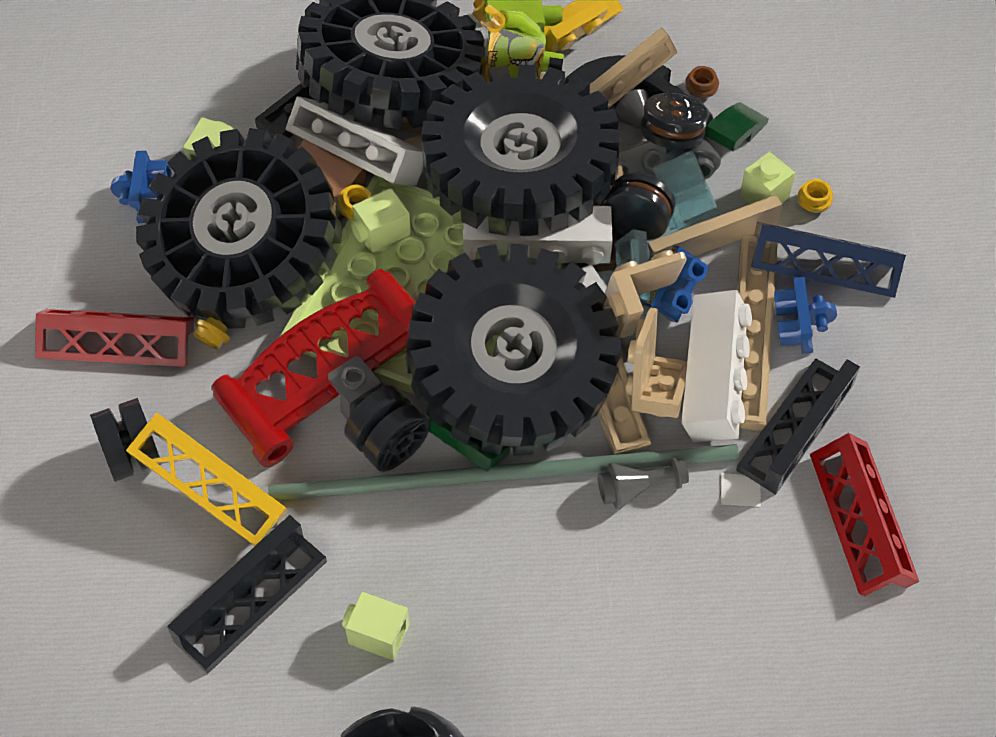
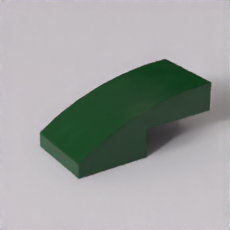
[705,102,769,152]

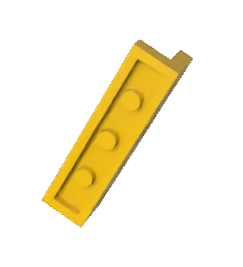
[126,412,287,546]

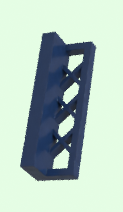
[751,222,906,298]

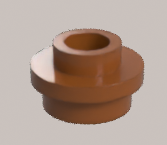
[685,66,719,98]

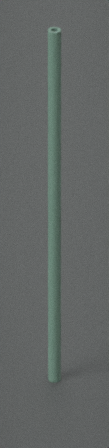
[268,444,739,501]

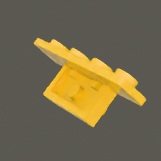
[544,0,623,52]

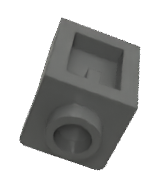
[328,356,381,420]

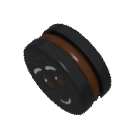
[640,93,709,150]
[604,173,676,241]

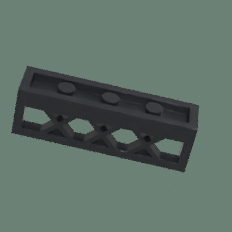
[736,358,860,495]
[167,515,327,674]

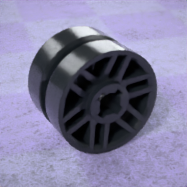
[344,385,431,472]
[90,397,162,482]

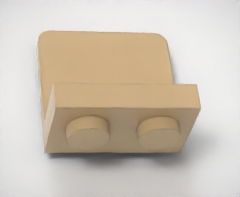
[603,250,687,338]
[626,308,687,418]

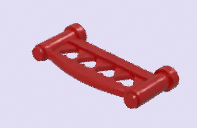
[211,269,415,468]

